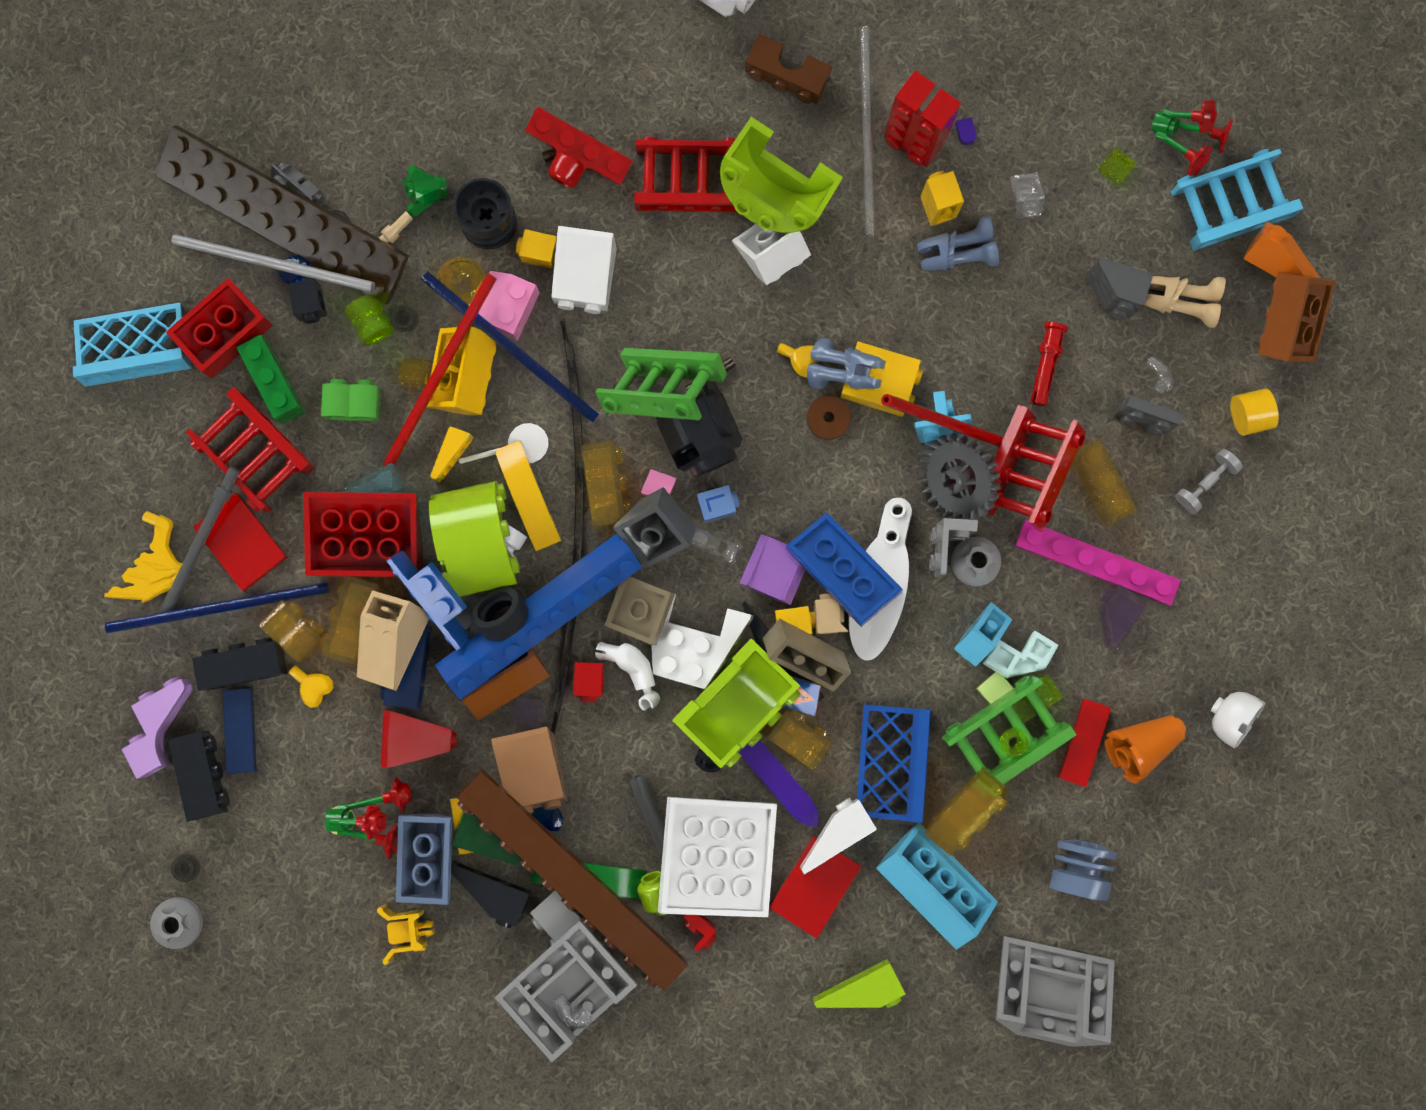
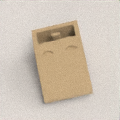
[357,590,429,691]

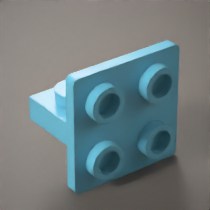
[915,391,973,445]

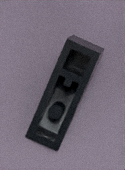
[451,861,532,928]

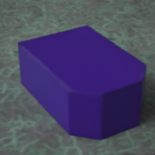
[955,117,977,145]

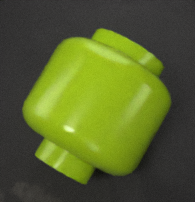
[637,871,665,916]

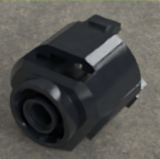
[656,381,742,477]

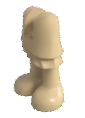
[1144,276,1226,328]

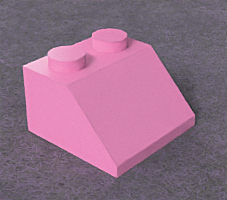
[474,271,540,341]

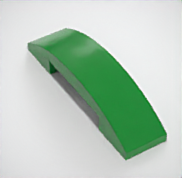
[530,862,645,898]

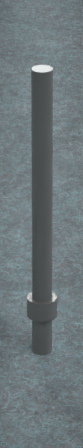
[159,467,240,618]

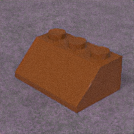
[1258,273,1336,362]
[462,647,550,721]

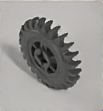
[918,433,1001,520]

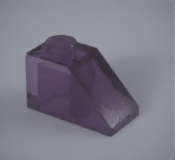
[1098,585,1148,650]

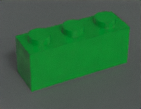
[236,334,306,424]

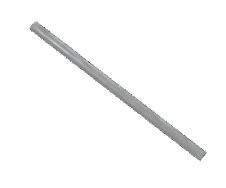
[172,234,375,293]

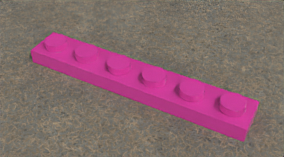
[1015,520,1181,606]

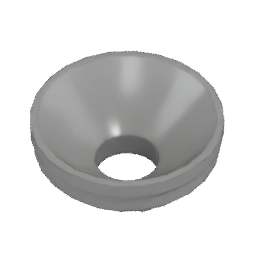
[951,537,1001,586]
[150,897,203,949]

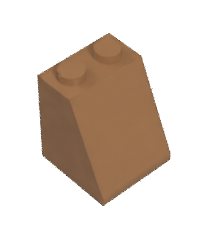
[491,726,568,814]

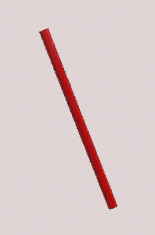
[383,273,497,469]
[881,394,1004,447]

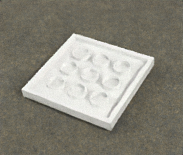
[658,797,777,917]

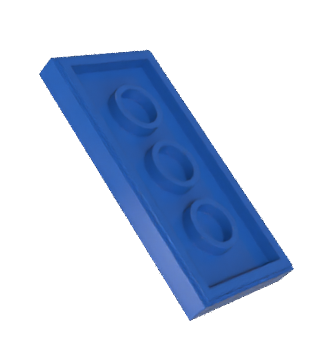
[786,512,903,627]

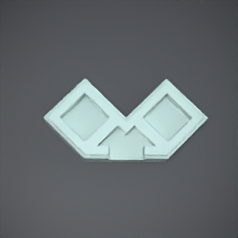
[983,631,1058,678]

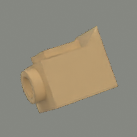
[814,594,849,634]

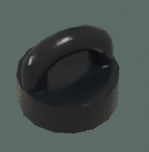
[695,748,721,773]

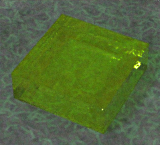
[1097,147,1137,186]

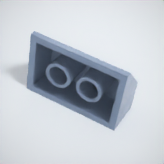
[396,813,453,905]

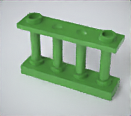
[595,348,727,420]
[941,676,1076,798]

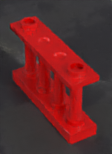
[634,136,737,212]
[185,387,316,513]
[988,405,1086,532]

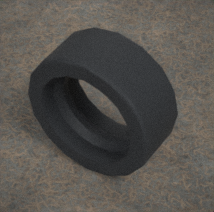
[471,587,528,641]

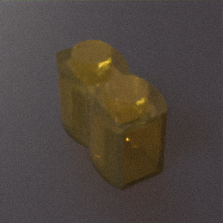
[258,600,326,663]

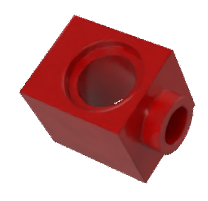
[573,662,605,702]

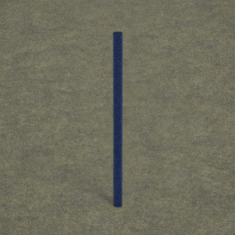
[421,271,599,422]
[104,582,329,633]

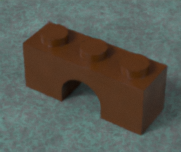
[745,34,832,104]

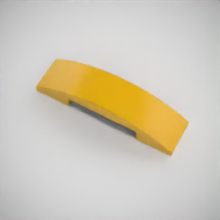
[495,440,561,551]

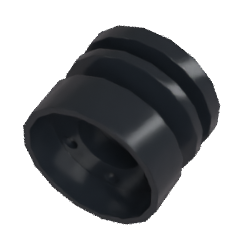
[453,178,517,250]

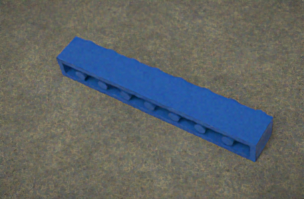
[435,534,642,700]

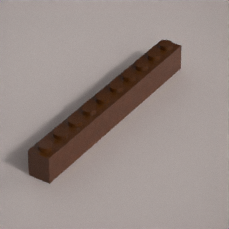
[457,768,688,991]

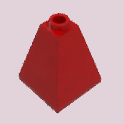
[380,710,456,768]

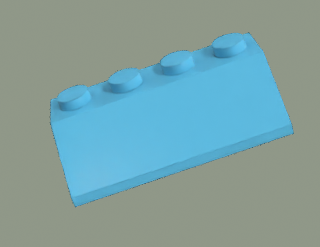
[876,823,998,950]

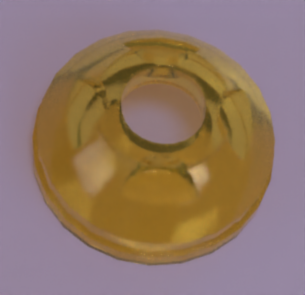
[436,257,485,307]

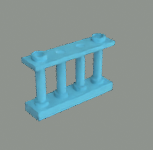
[1171,149,1303,251]

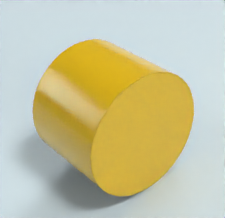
[1230,388,1279,436]

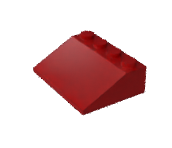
[303,492,423,577]

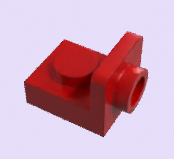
[683,914,717,952]

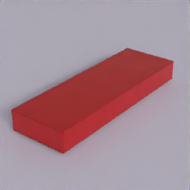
[1057,699,1111,787]

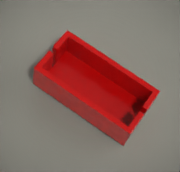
[884,70,961,168]

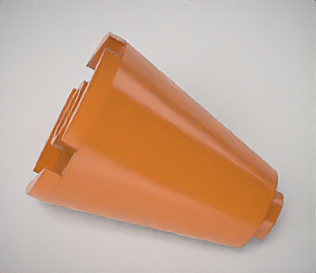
[1105,715,1186,784]

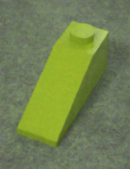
[812,959,906,1008]

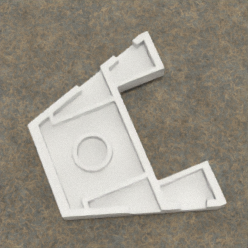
[652,594,754,689]

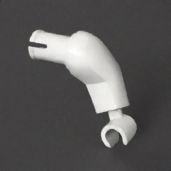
[595,642,660,711]

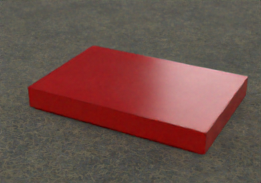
[193,493,288,591]
[769,835,861,939]

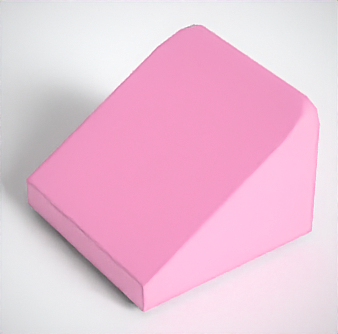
[641,469,676,496]

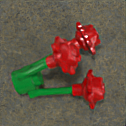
[325,778,412,859]

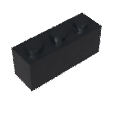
[192,637,287,691]
[168,731,230,822]

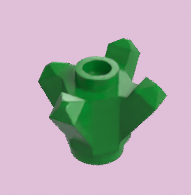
[402,164,447,217]

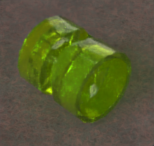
[345,294,395,346]

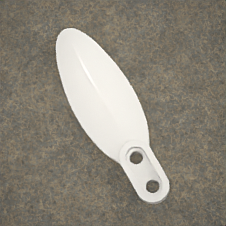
[849,498,912,660]

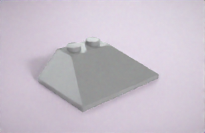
[495,920,637,1062]
[996,936,1115,1047]

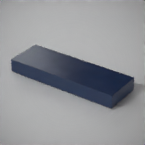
[223,689,257,774]

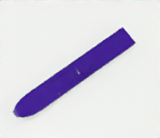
[739,740,819,827]

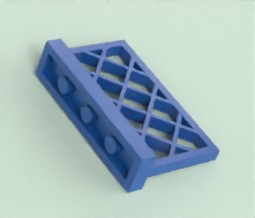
[857,705,931,823]

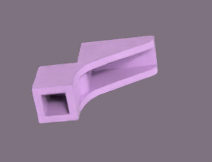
[122,677,193,779]

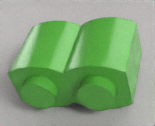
[321,379,381,421]

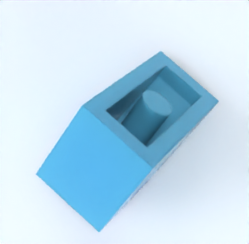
[954,602,1012,667]

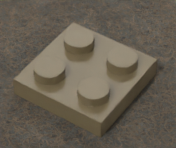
[604,576,675,645]

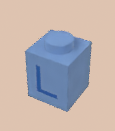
[697,485,740,523]

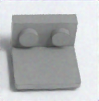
[929,518,978,578]

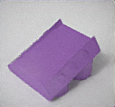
[740,534,805,605]

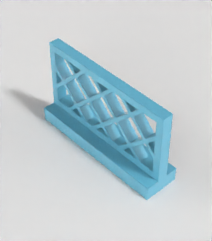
[73,303,192,387]

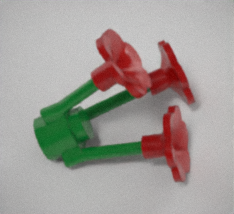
[1152,99,1233,176]

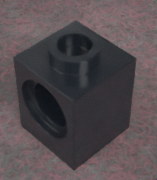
[288,279,327,324]

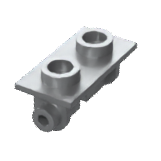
[271,162,324,204]

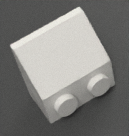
[732,224,811,285]

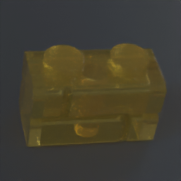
[767,710,832,770]

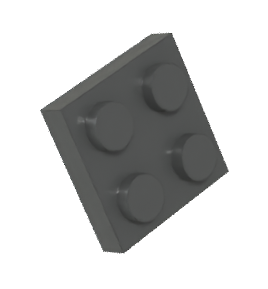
[1113,396,1184,436]

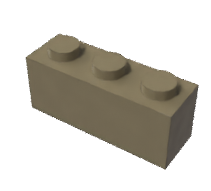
[763,619,851,692]

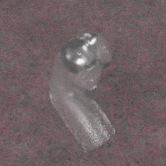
[1144,355,1175,395]

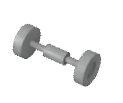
[1175,449,1243,514]

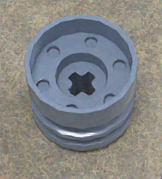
[1049,839,1118,901]

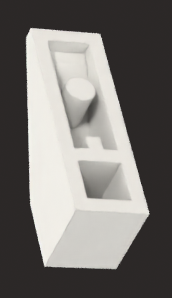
[800,798,877,874]

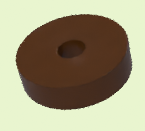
[807,395,851,440]

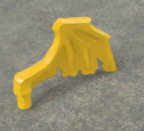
[104,511,182,603]

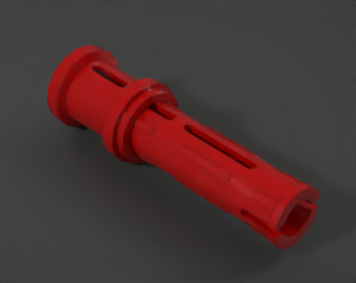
[1029,322,1069,407]

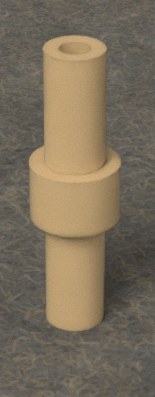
[379,211,413,244]

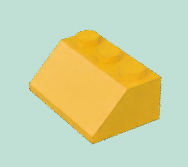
[426,326,498,415]

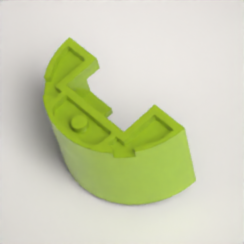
[720,117,843,233]
[429,481,520,597]
[672,639,801,768]

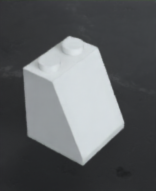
[551,226,617,314]

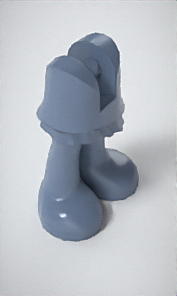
[917,215,999,271]
[807,338,886,390]

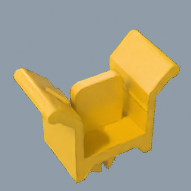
[377,904,435,965]

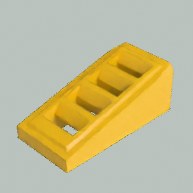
[430,426,474,483]

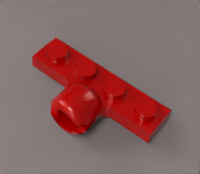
[524,106,633,188]

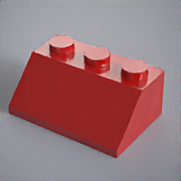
[166,278,273,379]

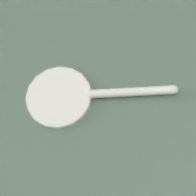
[458,423,548,463]

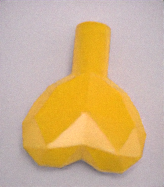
[777,343,819,378]
[288,665,334,708]

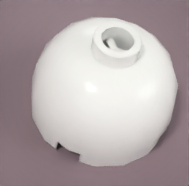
[1211,692,1266,749]

